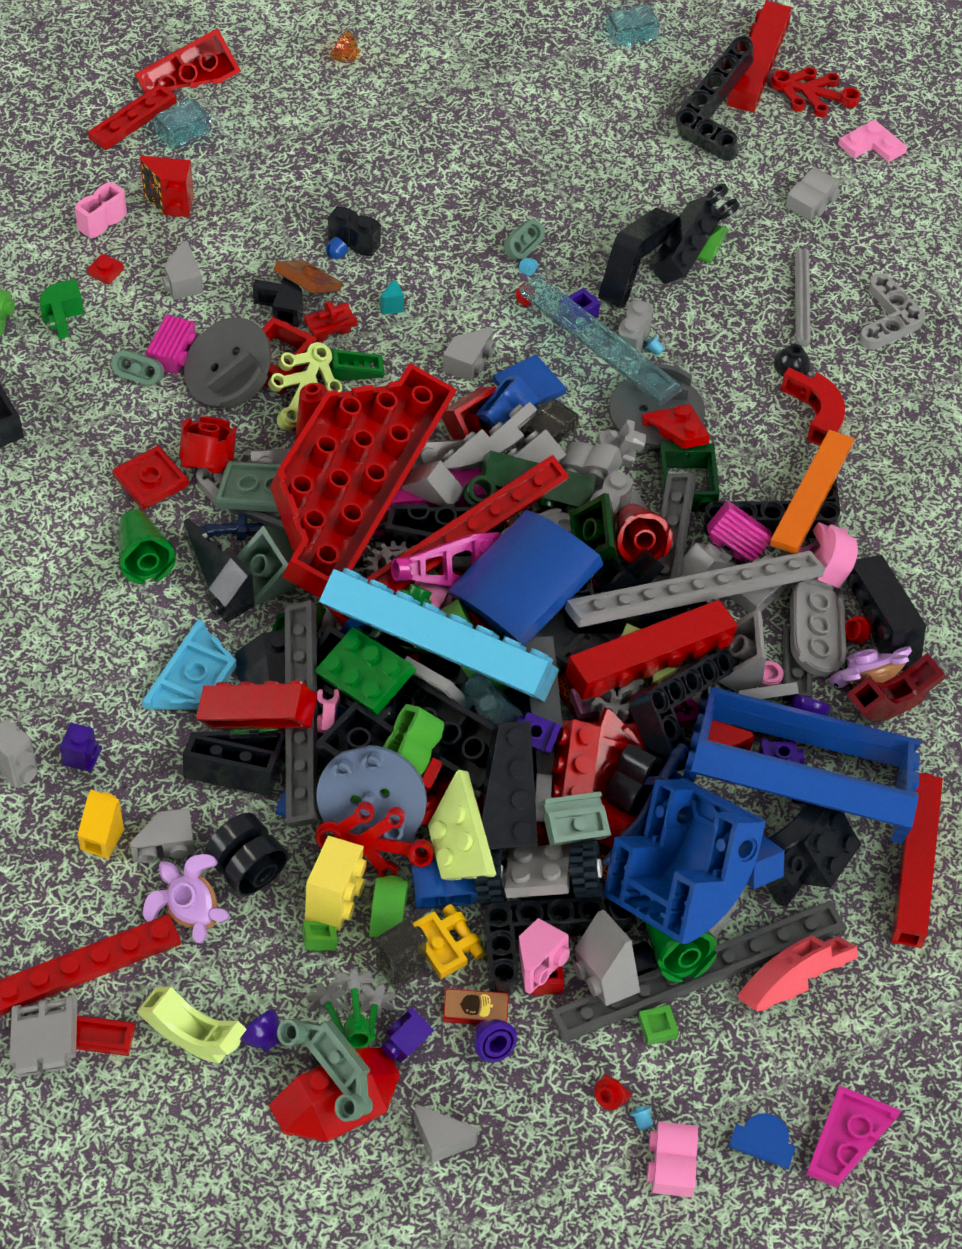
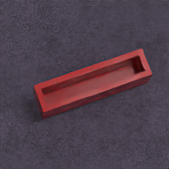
[196,680,318,729]

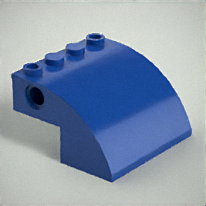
[603,778,766,944]

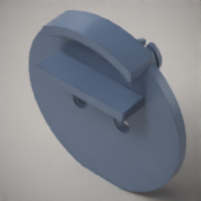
[316,745,427,853]

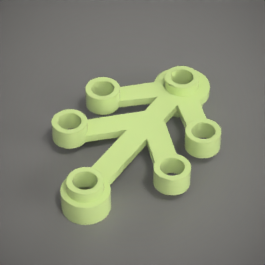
[268,342,342,431]

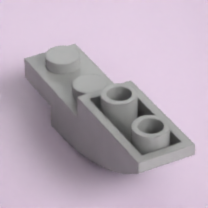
[441,402,537,471]

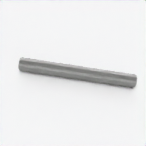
[795,248,811,347]

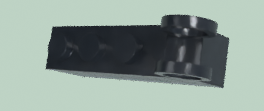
[649,183,740,284]

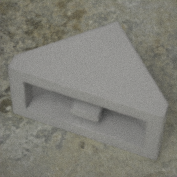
[402,461,463,507]
[414,1104,479,1163]

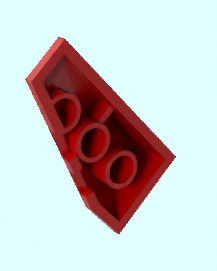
[134,28,241,93]

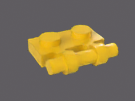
[408,904,486,980]

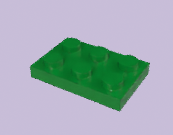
[314,627,416,716]

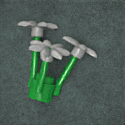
[305,968,396,1049]

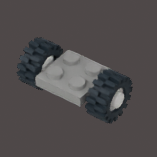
[475,840,604,906]

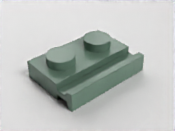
[540,792,611,846]

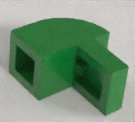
[40,279,84,339]

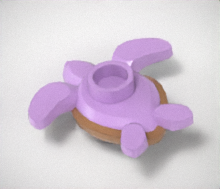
[829,646,912,688]
[143,854,230,944]

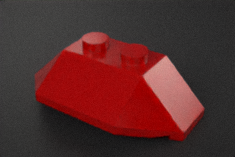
[269,1048,400,1142]

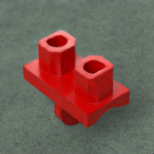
[304,301,358,342]

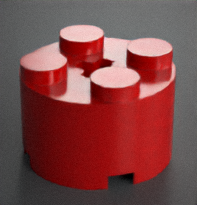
[179,416,237,473]

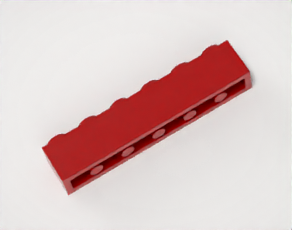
[727,1,792,113]
[565,600,738,700]

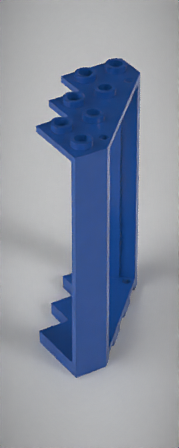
[683,687,920,844]

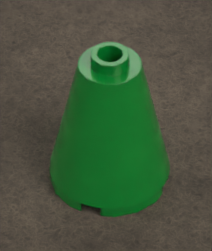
[119,510,176,584]
[644,921,718,983]

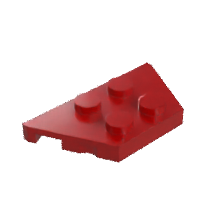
[592,707,646,811]

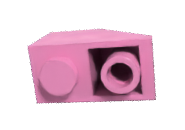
[519,918,570,994]

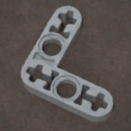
[859,274,925,350]

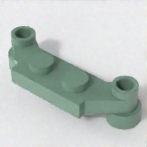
[277,1019,373,1122]

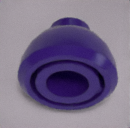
[791,694,832,716]
[240,1009,280,1053]
[473,1019,517,1063]

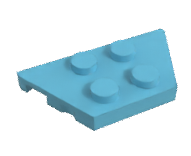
[142,619,237,710]

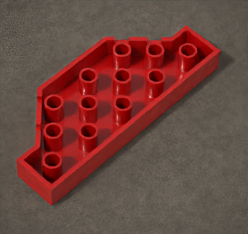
[270,363,457,598]

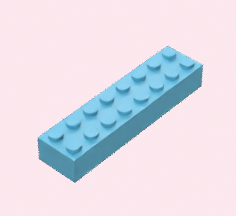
[319,568,559,702]

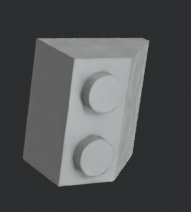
[715,609,766,693]
[574,910,640,1006]

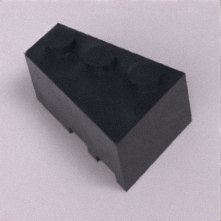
[182,729,286,796]

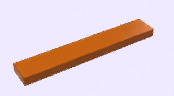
[770,430,854,554]

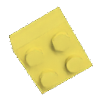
[305,836,367,931]

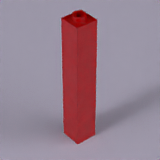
[891,773,943,948]

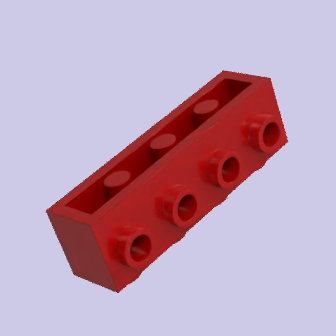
[543,719,601,845]

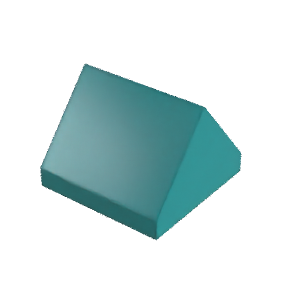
[380,280,404,315]

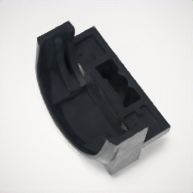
[765,799,861,906]

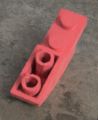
[738,935,858,1012]

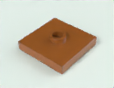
[273,260,343,294]

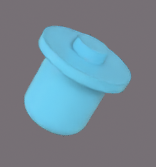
[519,258,538,276]
[644,335,664,355]
[630,1106,653,1130]

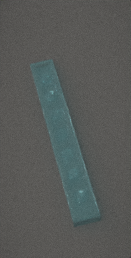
[520,274,682,406]

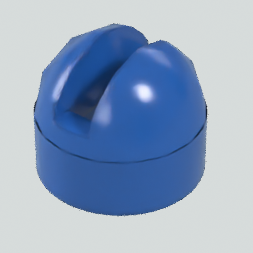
[326,237,348,259]

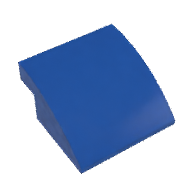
[447,510,604,647]

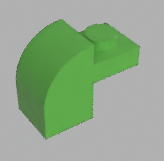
[369,875,410,940]

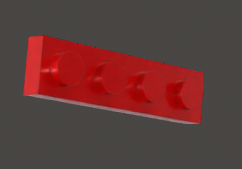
[88,84,177,151]

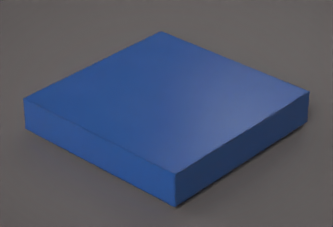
[493,355,566,408]

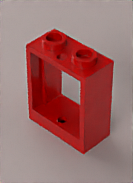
[262,317,317,394]

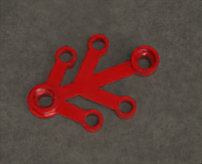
[769,67,861,118]
[315,801,434,877]

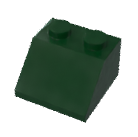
[569,493,618,570]

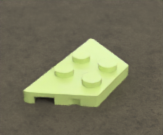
[428,770,497,881]

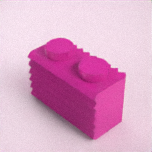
[145,314,198,374]
[707,500,773,563]

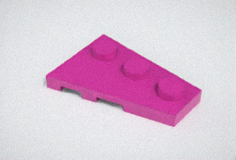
[806,1085,901,1188]

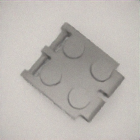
[9,994,77,1077]

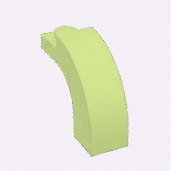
[137,987,247,1063]

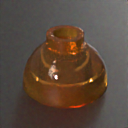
[330,30,361,62]

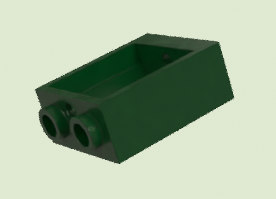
[658,443,720,512]

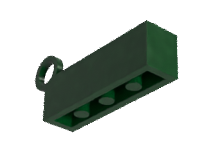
[463,450,596,513]

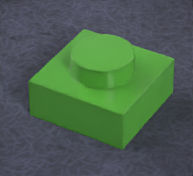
[302,921,338,952]
[638,1005,679,1045]

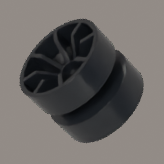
[204,812,289,897]

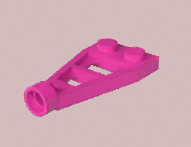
[391,532,500,587]

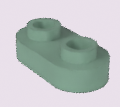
[504,219,545,260]
[111,350,164,385]

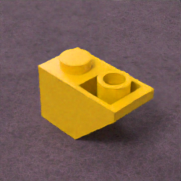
[77,789,124,859]

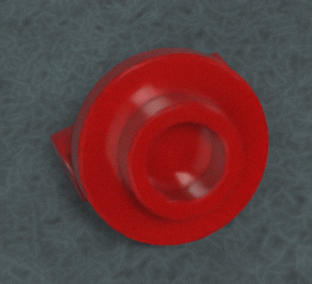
[594,1074,633,1110]

